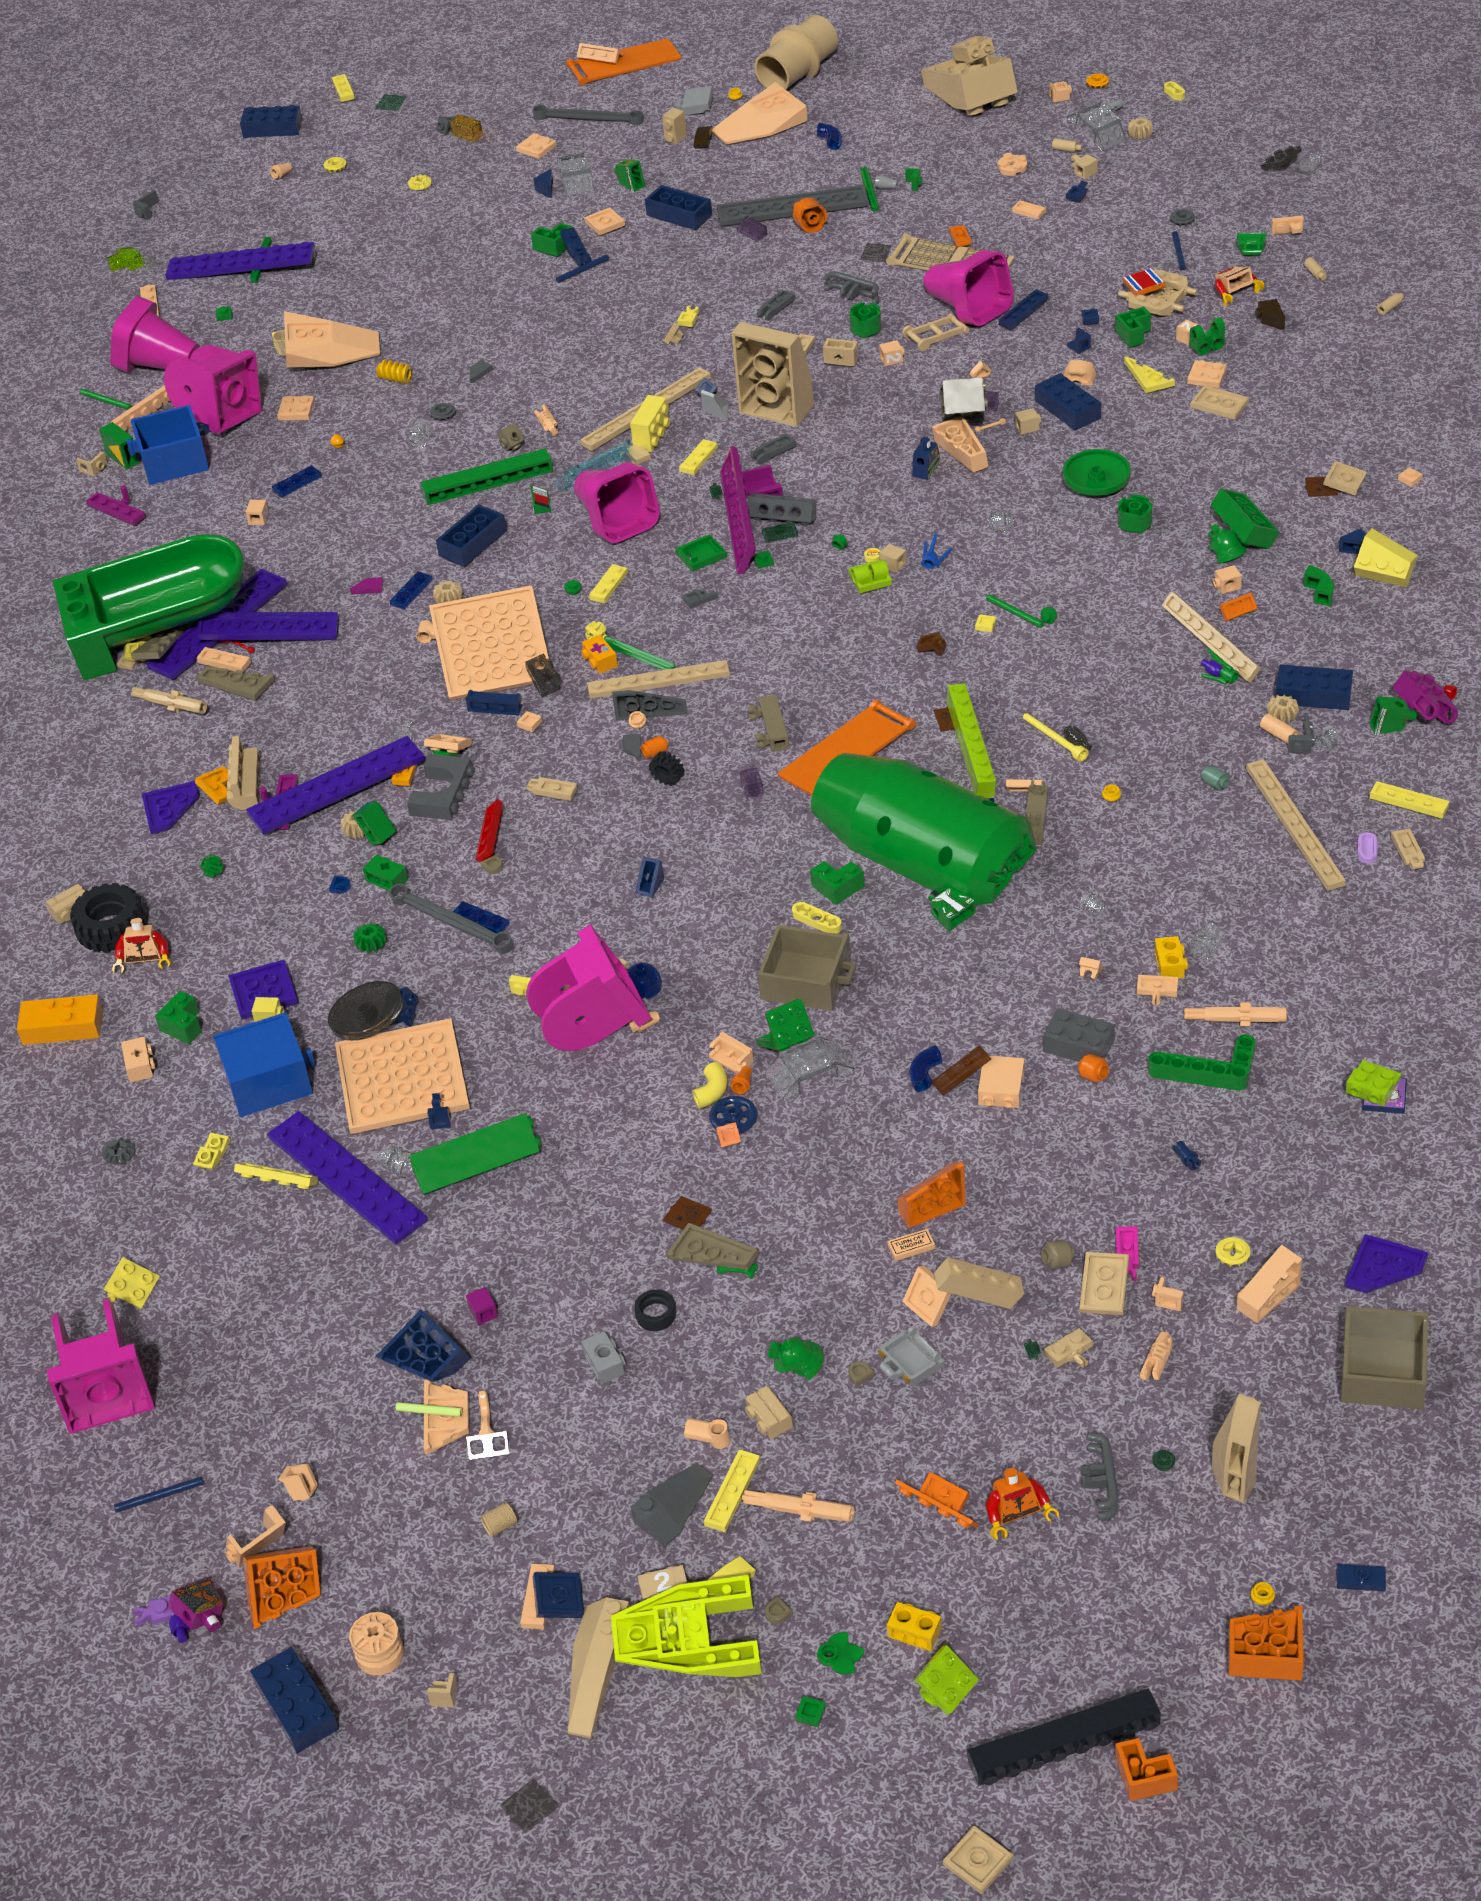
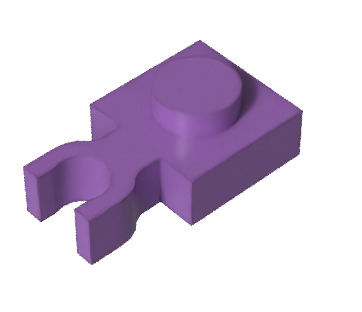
[133,1596,174,1626]

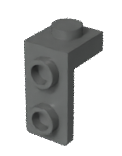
[133,190,159,220]
[1288,715,1315,753]

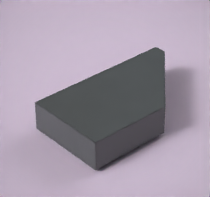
[469,360,493,383]
[682,589,718,609]
[622,734,641,761]

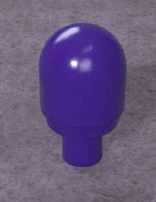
[1201,658,1223,677]
[169,1614,189,1643]

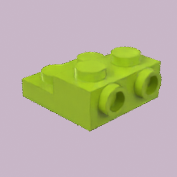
[1346,1060,1402,1107]

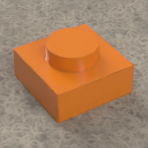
[716,1122,741,1148]

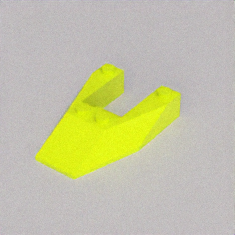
[611,1575,762,1677]

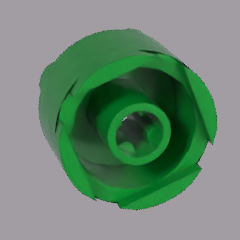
[849,302,881,338]
[1118,495,1153,534]

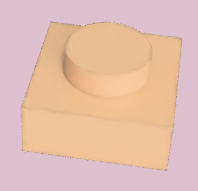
[1398,467,1423,487]
[517,711,542,732]

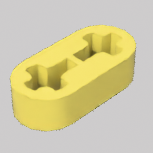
[1164,81,1185,101]

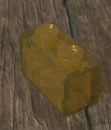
[450,114,483,142]

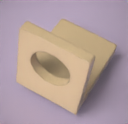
[76,452,108,476]

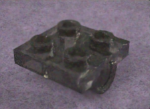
[1260,146,1302,171]

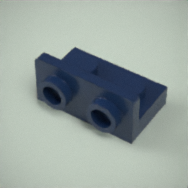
[382,986,418,1027]

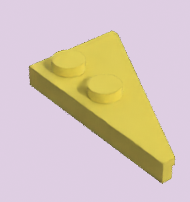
[1124,357,1175,393]

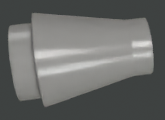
[875,174,897,189]

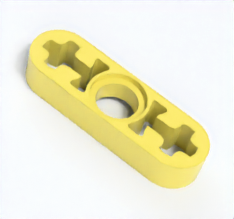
[792,902,842,934]

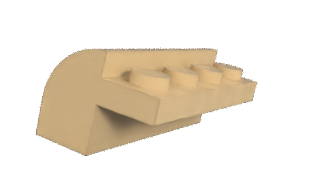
[227,736,261,810]

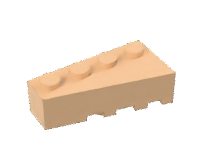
[932,415,988,472]

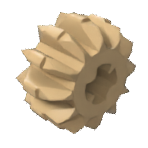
[1128,117,1153,140]
[433,580,463,604]
[1267,694,1299,724]
[341,809,364,840]

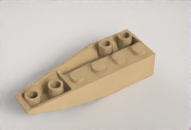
[1212,1393,1261,1504]

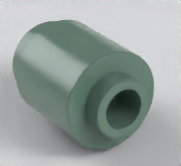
[1201,766,1230,790]

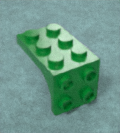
[755,999,815,1052]

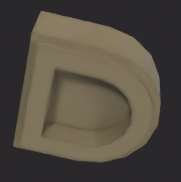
[480,855,503,874]
[848,1361,875,1387]
[764,1596,793,1624]

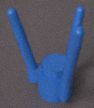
[921,533,952,569]

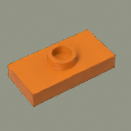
[1219,592,1258,621]

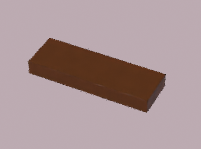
[931,1045,991,1096]

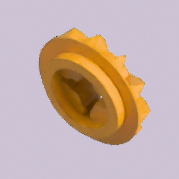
[1086,73,1109,89]

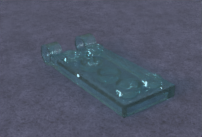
[555,440,632,490]

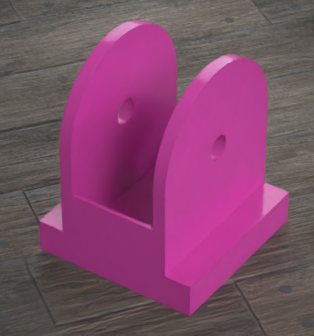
[164,345,262,434]
[526,924,652,1051]
[46,1297,155,1434]

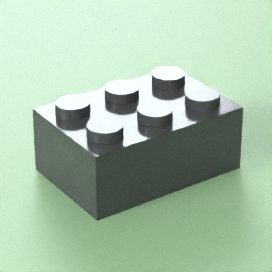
[1043,1008,1115,1062]

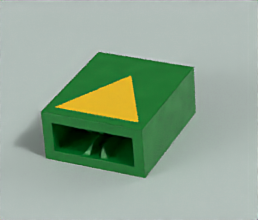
[99,422,140,470]

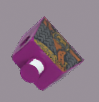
[168,1577,223,1632]

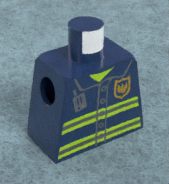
[912,437,940,480]

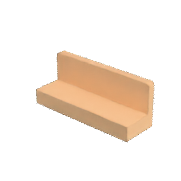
[577,43,623,64]

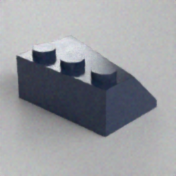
[375,1309,471,1383]

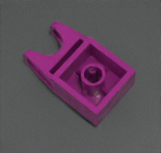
[1392,670,1458,724]

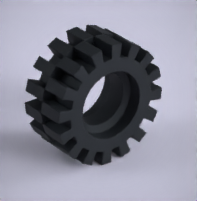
[649,751,684,786]

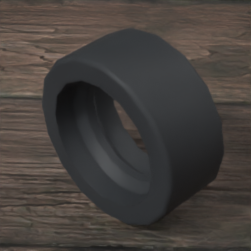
[634,1289,676,1331]

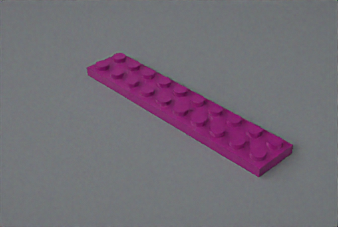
[720,446,756,575]

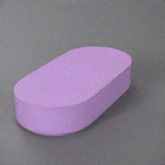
[1358,832,1378,863]

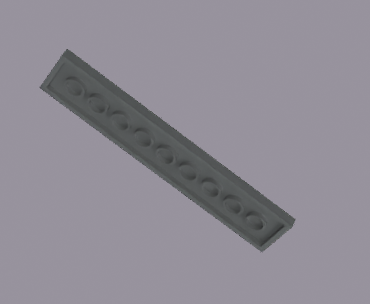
[716,185,868,226]

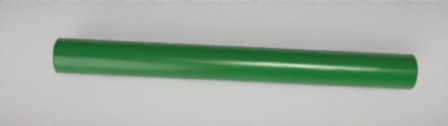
[80,389,132,410]
[986,594,1044,628]

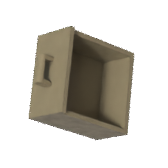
[758,925,856,1011]
[1341,1306,1428,1410]

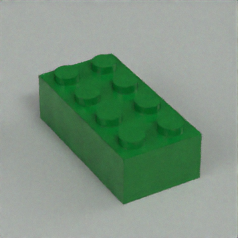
[1211,488,1279,549]

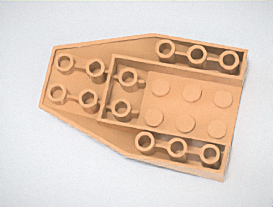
[712,82,807,144]
[284,311,380,367]

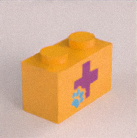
[581,635,618,674]

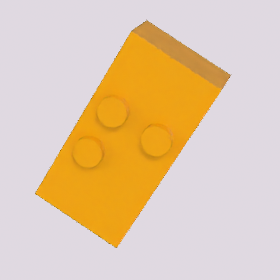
[17,994,103,1045]

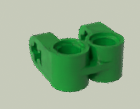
[1189,317,1225,356]

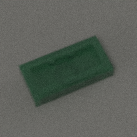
[761,522,798,543]

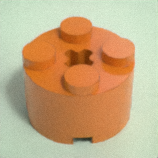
[793,198,828,233]

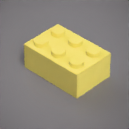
[630,395,670,452]

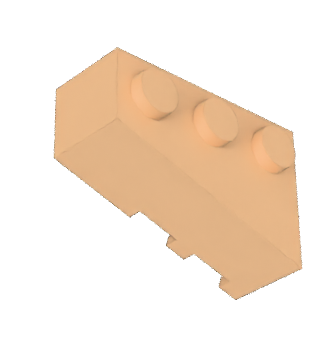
[1237,1245,1302,1323]

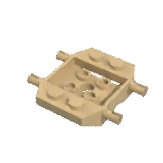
[1118,269,1198,316]

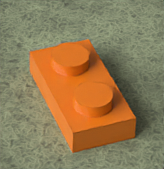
[949,225,971,247]

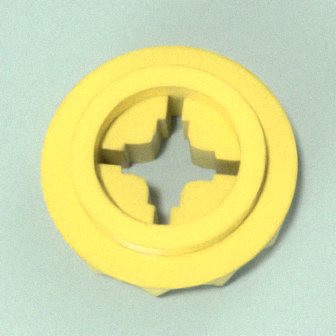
[324,157,347,173]
[408,174,432,190]
[1216,1237,1251,1267]

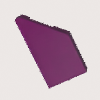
[350,577,383,595]

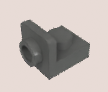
[436,116,461,135]

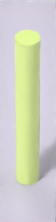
[396,1402,462,1417]

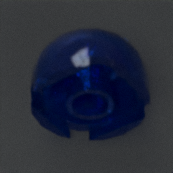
[627,962,662,1000]

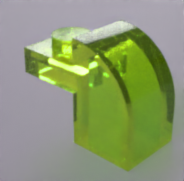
[106,247,144,272]

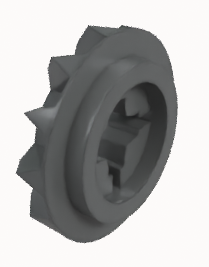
[1170,209,1195,226]
[430,403,455,421]
[102,1137,135,1165]

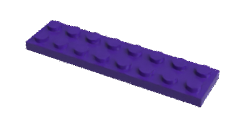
[197,612,338,640]

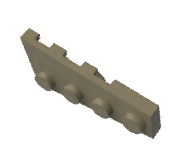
[130,625,185,661]
[197,667,275,700]
[666,1223,759,1270]

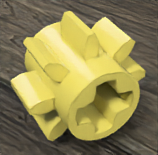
[585,621,607,639]

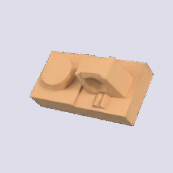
[1271,215,1304,235]

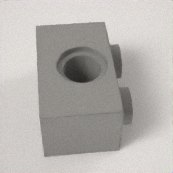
[581,1331,626,1385]

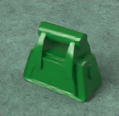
[1236,233,1267,255]

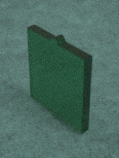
[376,94,406,111]

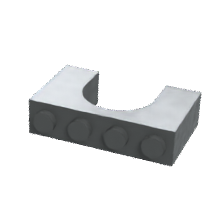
[407,754,474,820]

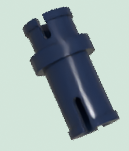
[1173,1141,1201,1170]

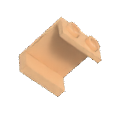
[978,1056,1025,1108]
[225,1505,286,1567]

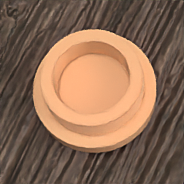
[629,711,647,729]

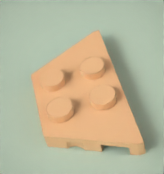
[424,1380,469,1454]

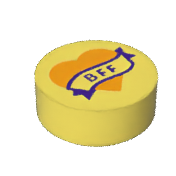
[864,548,880,563]

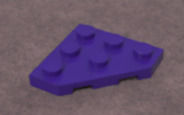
[142,781,199,834]
[1345,1234,1429,1293]

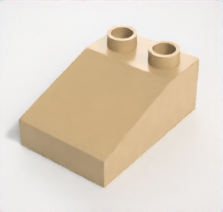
[921,55,1018,115]
[731,322,814,427]

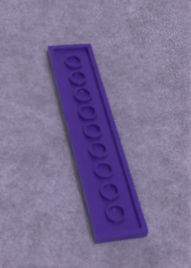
[165,242,315,280]
[146,569,287,680]
[246,736,425,835]
[267,1111,428,1245]

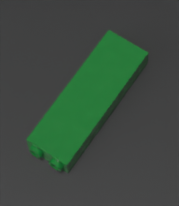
[408,1113,541,1195]

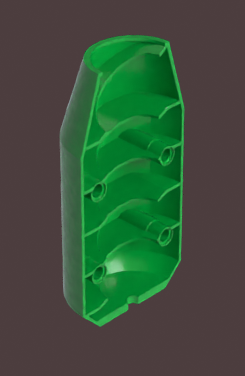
[811,753,1037,906]

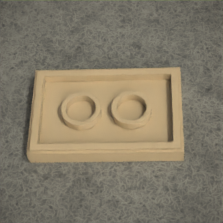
[1190,385,1249,420]
[1079,1252,1130,1315]

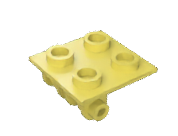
[104,1257,160,1309]

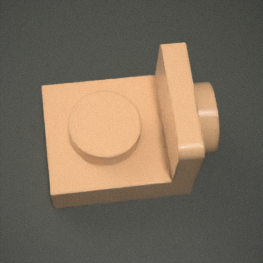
[1152,1277,1183,1311]

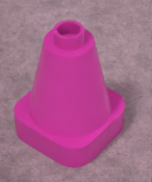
[924,249,1014,326]
[110,296,200,373]
[574,462,660,543]

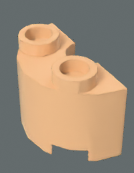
[1063,360,1096,386]

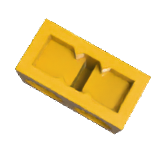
[1154,936,1188,978]
[887,1602,942,1652]

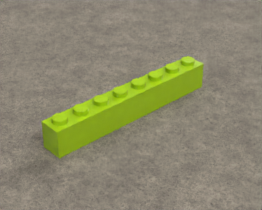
[946,684,996,798]

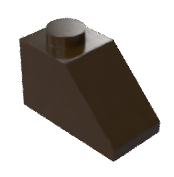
[1255,299,1285,330]

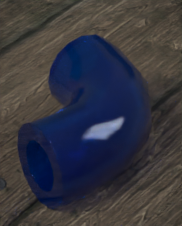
[817,123,842,150]
[909,1045,943,1092]

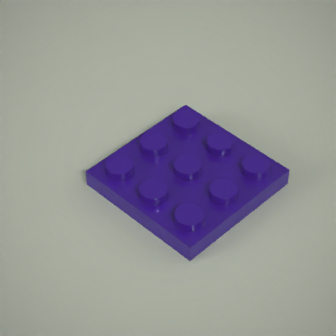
[228,959,298,1020]

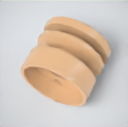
[349,1612,404,1675]

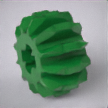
[353,922,386,954]

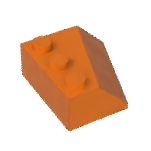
[897,1161,966,1228]
[243,1546,320,1629]
[1228,1605,1304,1681]

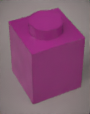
[465,1287,498,1326]

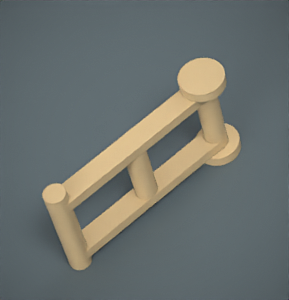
[902,313,970,351]

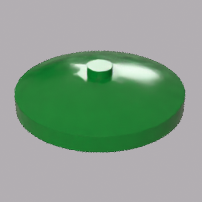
[1063,449,1131,496]

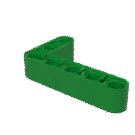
[1148,1034,1255,1091]

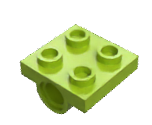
[848,560,892,594]
[914,1645,979,1715]

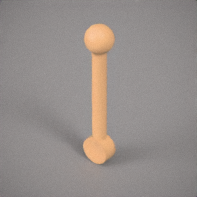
[974,418,1006,433]

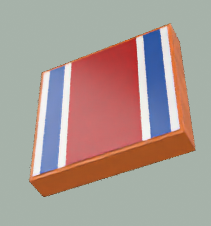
[1123,268,1165,296]

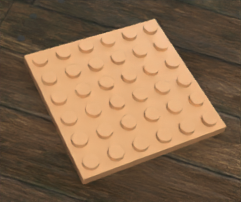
[429,585,553,701]
[335,1018,470,1134]

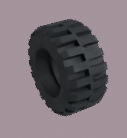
[70,883,147,953]

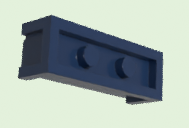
[466,690,523,716]

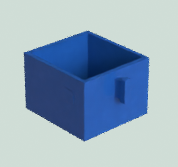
[126,405,209,485]
[213,1012,315,1117]

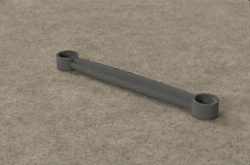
[533,105,644,125]
[389,883,514,954]

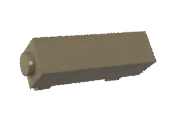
[748,694,789,752]
[1025,780,1048,845]

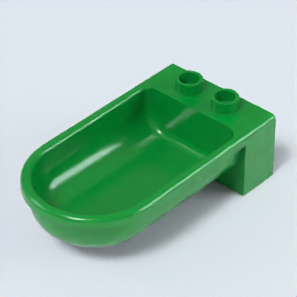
[52,534,245,681]

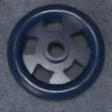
[709,1096,758,1134]

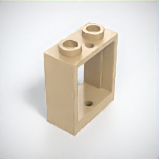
[951,36,995,62]

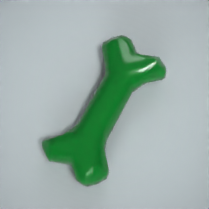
[717,1263,758,1279]

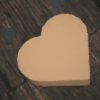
[970,361,991,378]

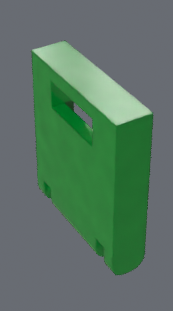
[675,535,728,572]

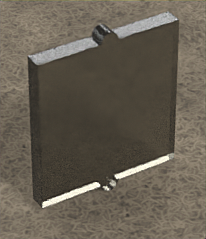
[861,243,892,262]
[500,1779,558,1833]

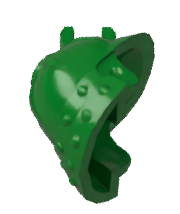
[1208,524,1247,563]
[768,1337,824,1380]

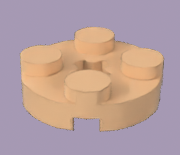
[997,153,1027,176]

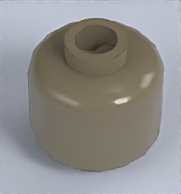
[1041,1239,1075,1269]

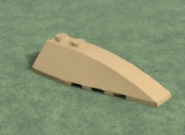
[568,1597,630,1738]

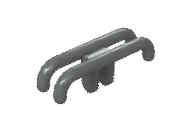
[823,271,879,305]
[1080,1432,1119,1521]

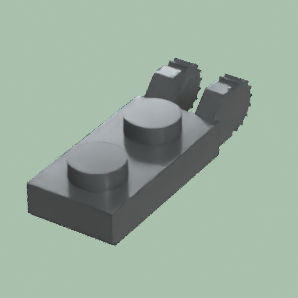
[757,289,795,320]
[750,433,796,464]

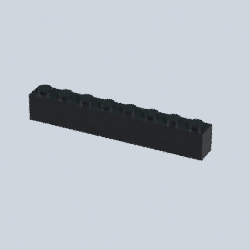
[967,1688,1161,1786]

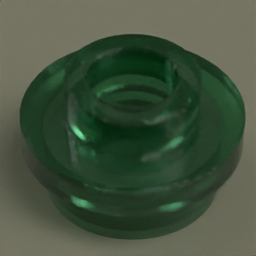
[709,483,723,499]
[1024,1338,1041,1360]
[1152,1450,1175,1472]

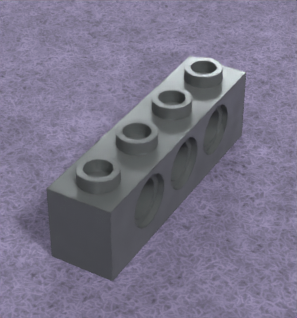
[747,493,817,525]

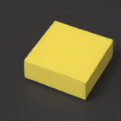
[975,615,996,632]

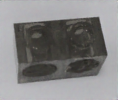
[525,653,562,698]

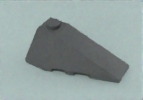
[612,690,687,720]
[631,1463,713,1547]

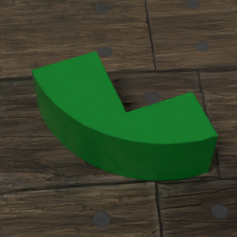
[1304,565,1334,607]

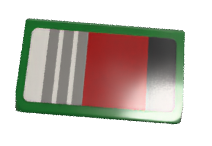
[530,485,551,514]

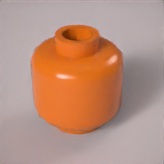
[1078,1054,1109,1083]

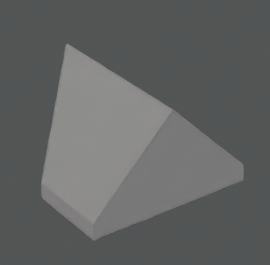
[701,390,730,421]

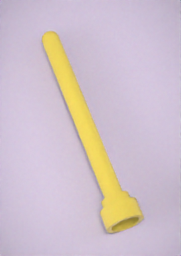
[1023,713,1088,762]

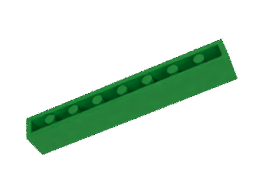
[420,448,553,505]

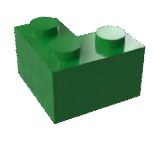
[531,223,572,257]
[1115,306,1151,347]
[810,861,865,905]
[155,991,202,1044]

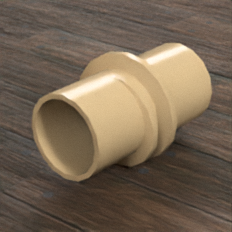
[755,15,838,90]

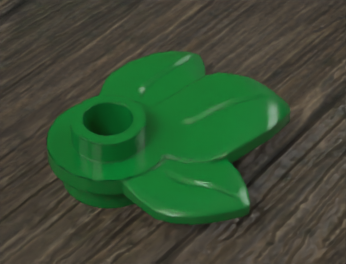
[817,1632,865,1675]

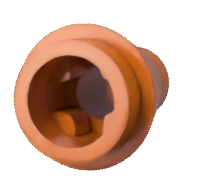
[730,1066,753,1094]

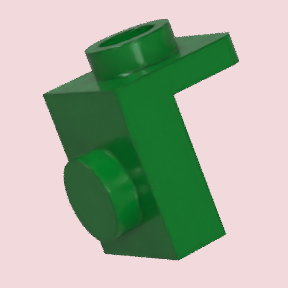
[905,168,923,191]

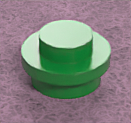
[831,534,848,550]
[564,580,582,595]
[1041,607,1057,624]

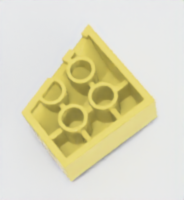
[1354,528,1418,587]

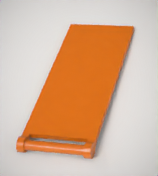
[566,38,682,86]
[778,699,916,796]

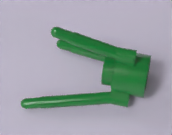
[1201,648,1239,685]

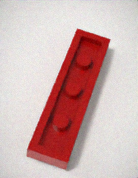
[475,799,503,862]

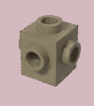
[496,423,524,451]

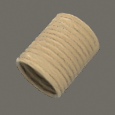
[273,330,286,355]
[481,1502,518,1537]

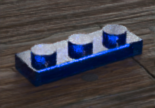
[271,465,322,498]
[389,571,432,610]
[453,901,510,934]

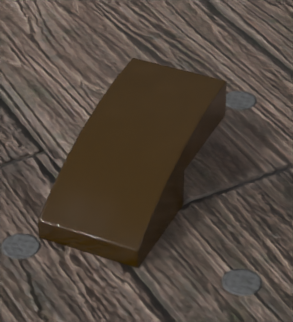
[693,126,713,149]

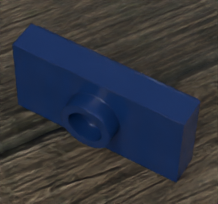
[1337,1564,1386,1592]

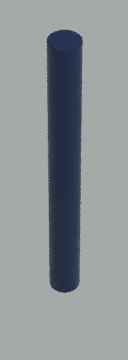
[1172,231,1186,271]
[556,254,609,283]
[114,1476,203,1513]

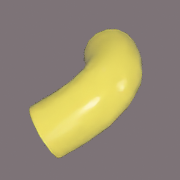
[692,1062,728,1109]

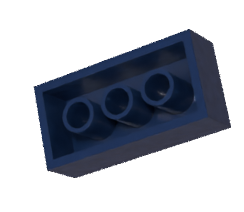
[240,105,302,138]
[645,185,712,229]
[1035,373,1101,431]
[436,504,507,567]
[1276,664,1353,710]
[250,1647,339,1754]

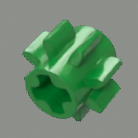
[200,854,223,878]

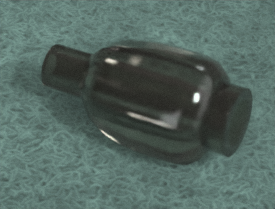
[1063,725,1092,751]

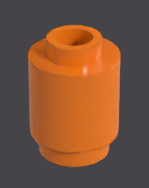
[640,735,669,759]

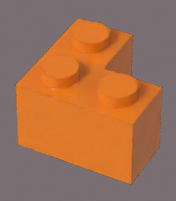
[1115,1738,1178,1801]

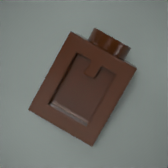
[916,632,946,656]

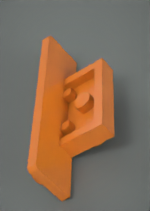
[895,1472,979,1529]

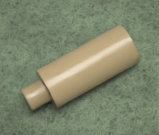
[1052,138,1082,153]
[1304,257,1327,281]
[1377,293,1404,315]

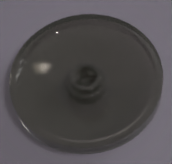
[328,981,404,1041]

